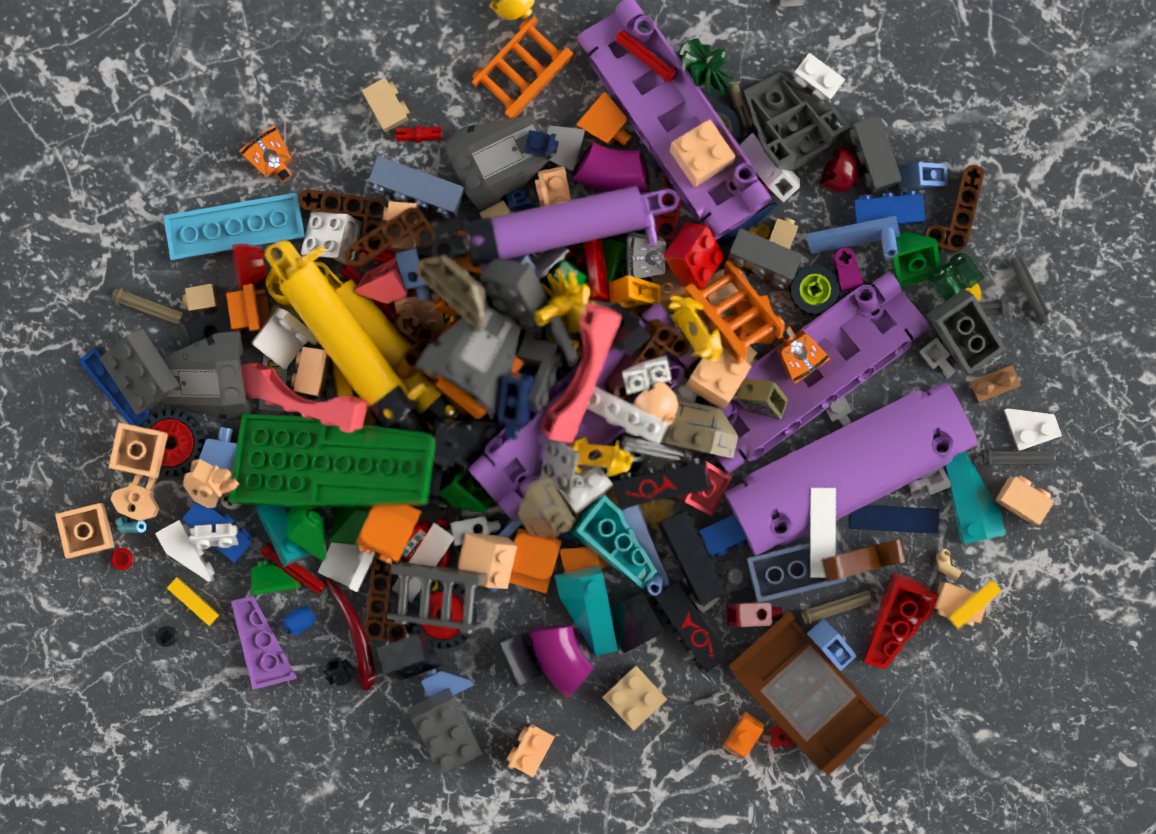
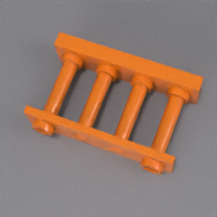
[472,16,573,119]
[684,260,785,365]

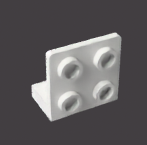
[301,212,362,265]
[251,307,318,369]
[318,542,377,592]

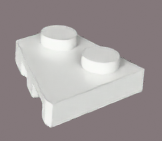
[1003,409,1062,451]

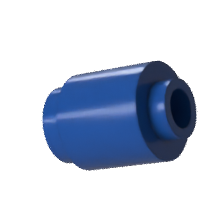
[281,605,317,636]

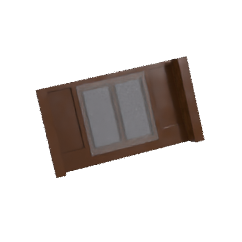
[728,612,889,776]

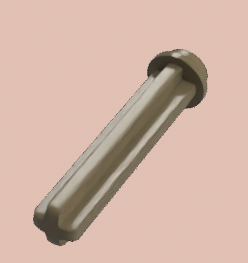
[111,288,183,324]
[800,590,872,625]

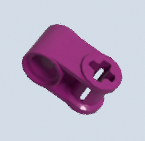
[833,247,863,292]

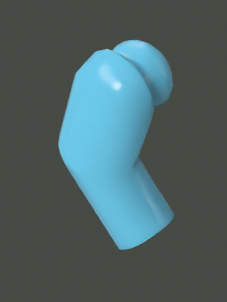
[115,516,147,533]

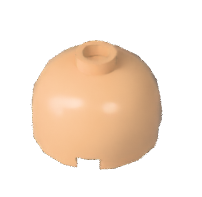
[633,382,678,425]

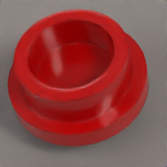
[111,548,134,570]

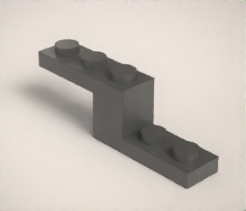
[517,321,564,413]

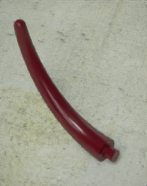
[325,578,376,691]

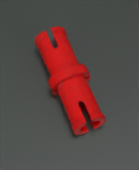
[396,125,442,143]

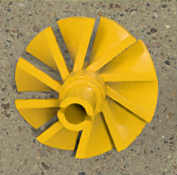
[534,269,595,333]

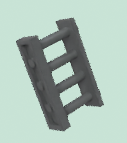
[387,561,486,634]

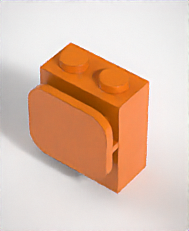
[355,505,421,564]
[509,526,562,593]

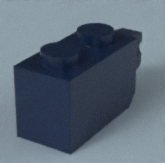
[498,372,534,440]

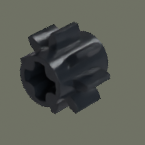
[324,657,354,687]

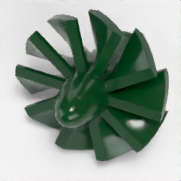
[678,38,734,97]

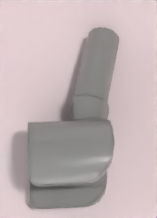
[694,690,728,707]

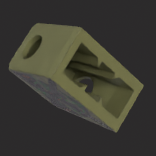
[732,378,788,420]

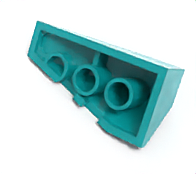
[945,451,1006,544]
[569,495,657,589]
[254,505,313,568]
[555,565,618,656]

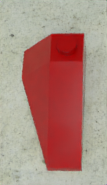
[863,572,939,669]

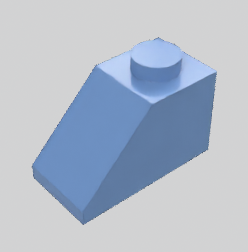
[898,162,948,190]
[807,618,857,671]
[421,668,475,698]

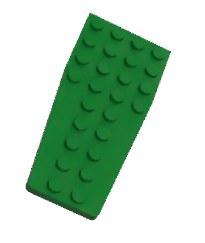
[228,413,436,508]

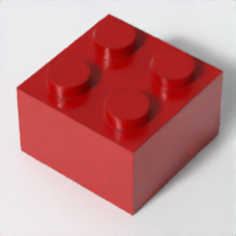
[663,222,725,290]

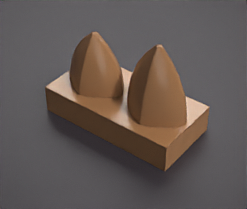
[969,365,1021,403]

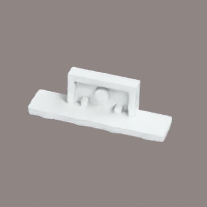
[586,386,668,443]

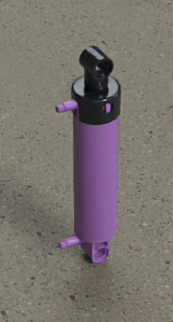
[432,186,679,274]

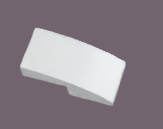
[623,356,671,394]

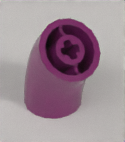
[572,142,650,193]
[529,625,595,700]

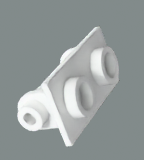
[189,523,238,549]

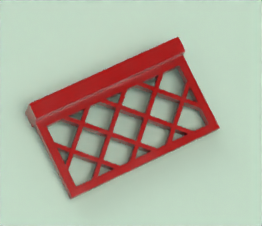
[564,238,610,302]

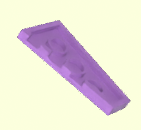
[231,596,297,690]

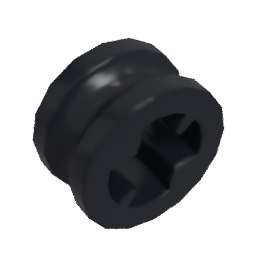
[155,626,178,647]

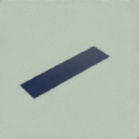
[850,505,939,534]

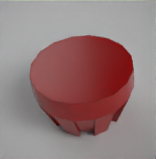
[232,243,267,289]

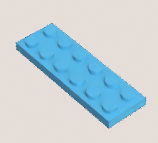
[163,193,305,261]

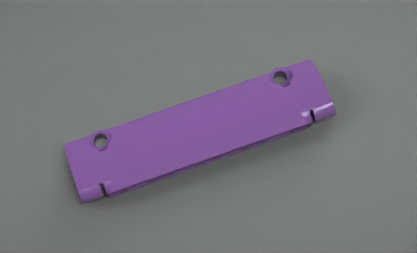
[577,0,771,240]
[706,271,930,474]
[468,302,700,522]
[724,382,978,556]

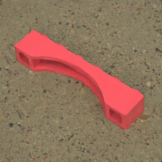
[539,303,621,443]
[242,362,368,432]

